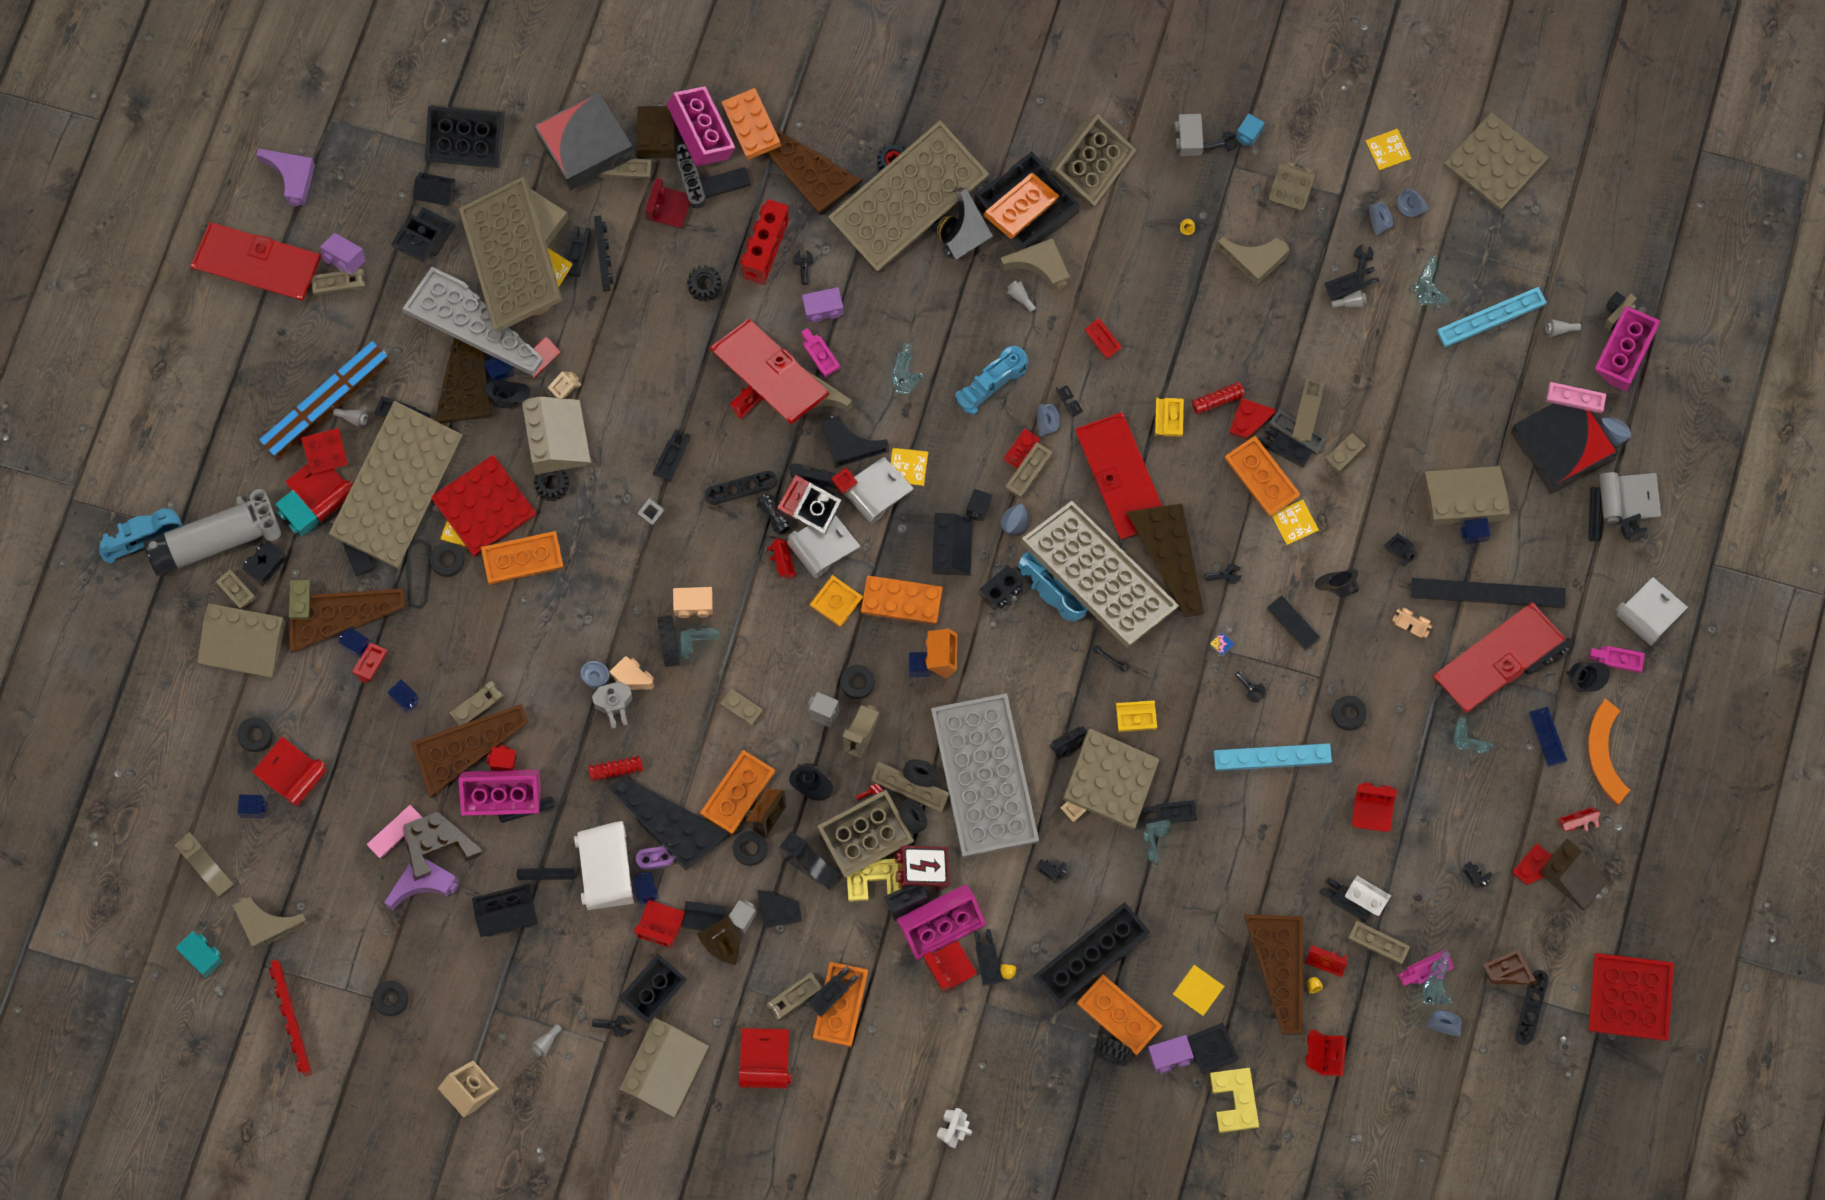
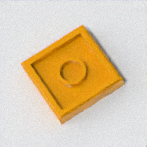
[810,575,863,628]

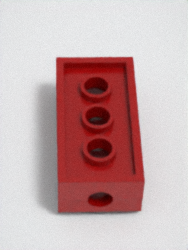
[740,199,790,285]

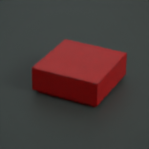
[831,467,858,495]

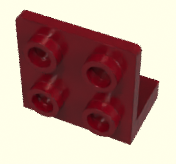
[645,178,690,229]

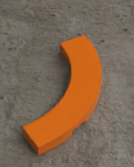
[1588,699,1631,806]

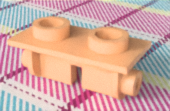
[1392,607,1433,638]

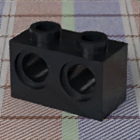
[979,565,1023,611]

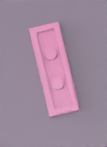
[1546,382,1606,413]
[367,805,422,859]

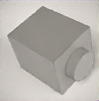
[638,497,664,525]
[728,900,756,934]

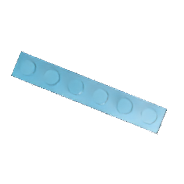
[1436,287,1547,348]
[1213,744,1332,771]

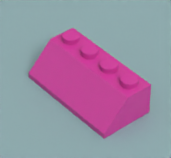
[1595,306,1660,392]
[459,769,541,816]
[896,884,986,960]

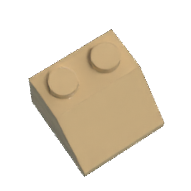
[438,1061,499,1117]

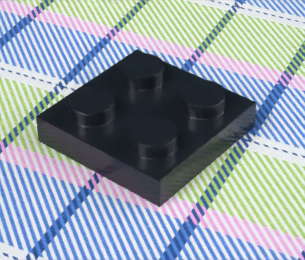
[1187,1022,1239,1075]

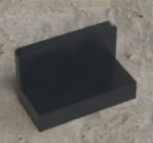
[413,172,456,206]
[884,885,929,921]
[683,901,725,931]

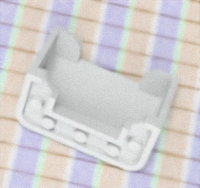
[574,821,634,910]

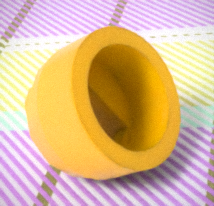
[1180,219,1195,235]
[1000,964,1017,979]
[1306,977,1323,994]

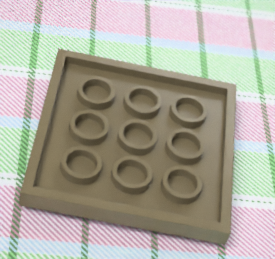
[1443,112,1549,212]
[1062,728,1159,830]

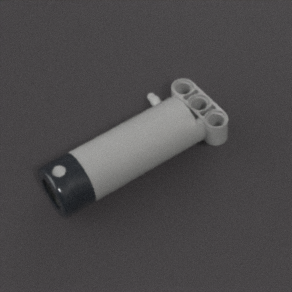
[143,489,281,576]

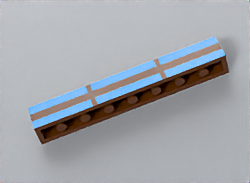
[259,341,390,461]

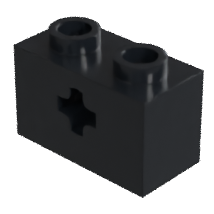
[242,540,287,587]

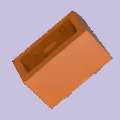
[926,629,957,678]

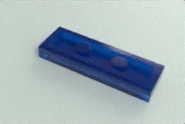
[1529,707,1567,767]

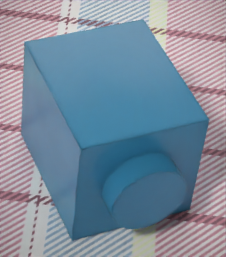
[1236,114,1265,147]

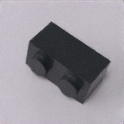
[1606,291,1626,313]

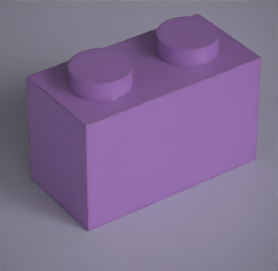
[320,233,366,275]
[802,287,844,323]
[1147,1035,1194,1074]

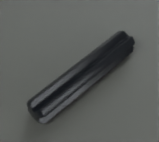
[1588,487,1601,542]
[498,797,555,823]
[516,868,575,880]

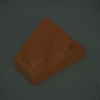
[1483,949,1536,985]

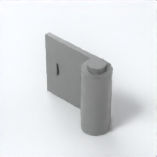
[844,457,914,524]
[1599,472,1661,524]
[787,515,861,578]
[1616,577,1688,646]

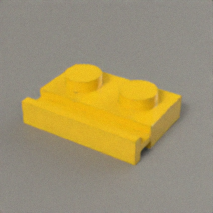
[1155,398,1184,437]
[1116,701,1157,732]

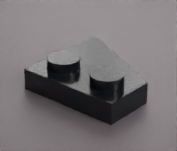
[757,890,802,929]

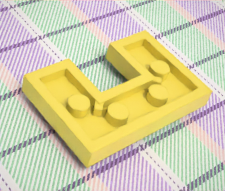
[847,859,907,902]
[1210,1068,1259,1133]

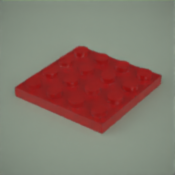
[431,455,537,557]
[1588,953,1674,1041]

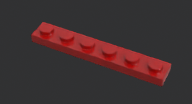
[269,959,312,1077]

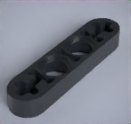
[675,144,706,209]
[705,471,777,505]
[1515,970,1548,1045]

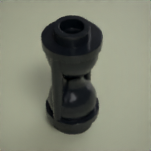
[756,494,791,535]

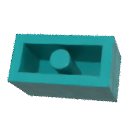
[275,490,319,537]
[176,931,223,978]

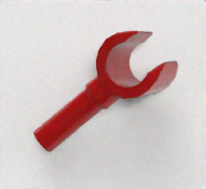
[855,784,883,800]

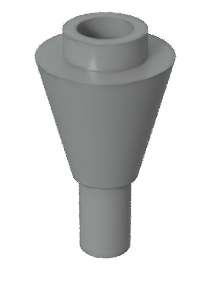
[1007,281,1036,313]
[1332,290,1367,308]
[1545,319,1581,337]
[333,408,368,428]
[530,1024,562,1057]

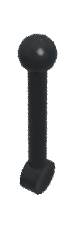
[1093,645,1127,672]

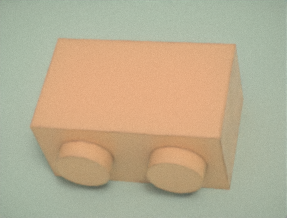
[673,587,713,618]

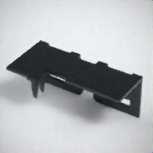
[1056,385,1083,417]

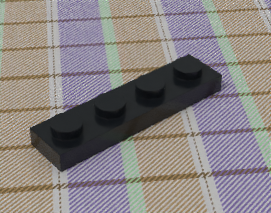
[594,215,614,292]

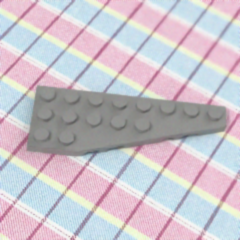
[403,267,543,376]

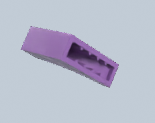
[257,149,315,206]
[384,858,458,911]

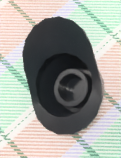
[485,380,531,408]
[1315,569,1359,597]
[1566,662,1610,692]
[789,763,833,801]

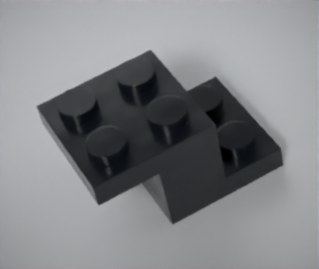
[391,207,455,263]

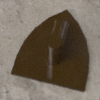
[697,916,740,965]

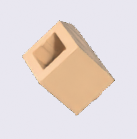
[610,656,654,690]

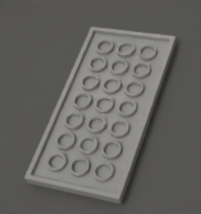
[931,693,1039,858]

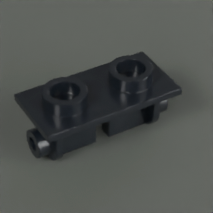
[1049,727,1087,760]

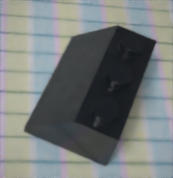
[932,513,973,576]
[472,884,538,938]
[618,954,688,1024]

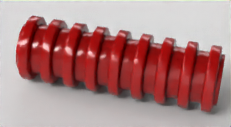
[1192,381,1245,415]
[588,755,643,782]

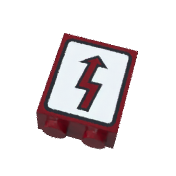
[895,846,949,890]

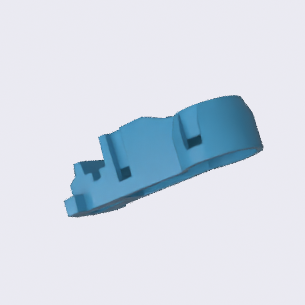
[955,346,1028,415]
[99,509,182,564]
[1018,551,1088,622]

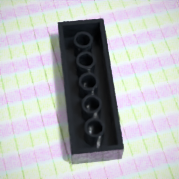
[1033,902,1150,1010]

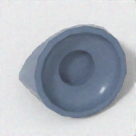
[1397,188,1429,217]
[1369,202,1393,235]
[1037,404,1060,437]
[1601,417,1631,446]
[1000,503,1029,536]
[579,661,609,690]
[1426,1010,1462,1036]

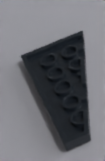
[608,776,730,871]

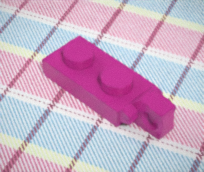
[801,328,840,378]
[1589,646,1645,673]
[1398,949,1454,986]

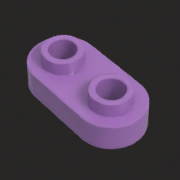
[636,846,674,870]

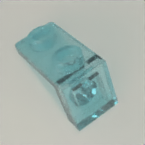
[681,628,720,659]
[1452,717,1493,753]
[1143,820,1171,866]

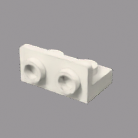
[1345,876,1391,916]

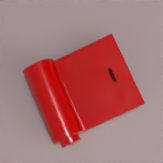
[285,463,353,523]
[252,737,327,807]
[739,1028,792,1089]

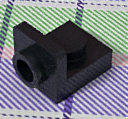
[1384,533,1417,567]
[1036,859,1068,883]
[1462,861,1494,889]

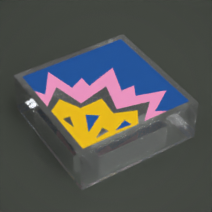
[1208,631,1236,658]

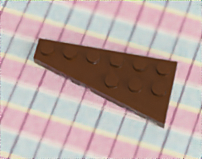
[766,127,862,214]
[288,588,405,653]
[411,704,528,798]
[1244,914,1303,1035]

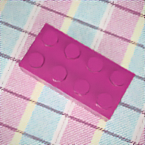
[667,86,735,166]

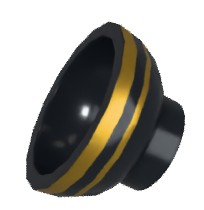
[933,216,957,241]

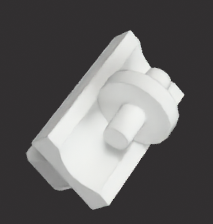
[937,1108,972,1148]

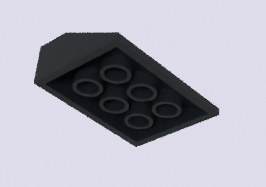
[425,104,505,168]

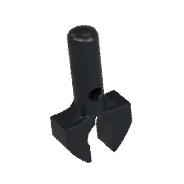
[1203,131,1238,152]
[1354,244,1374,277]
[794,250,813,285]
[1205,564,1242,585]
[1235,671,1265,703]
[592,1016,630,1037]

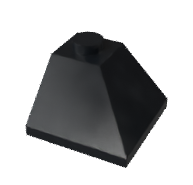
[793,482,843,534]

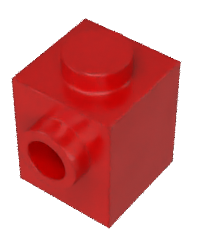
[487,745,517,771]

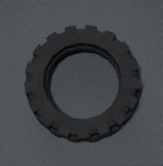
[657,615,680,667]

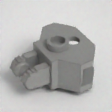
[592,682,633,728]

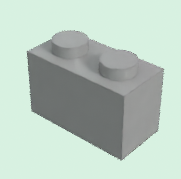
[1175,114,1203,156]
[808,692,839,728]

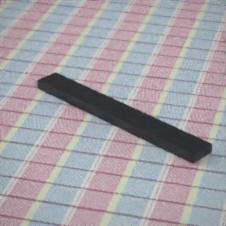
[1411,578,1566,608]

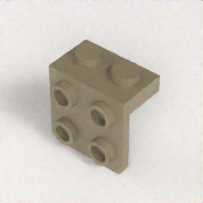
[1269,160,1317,210]

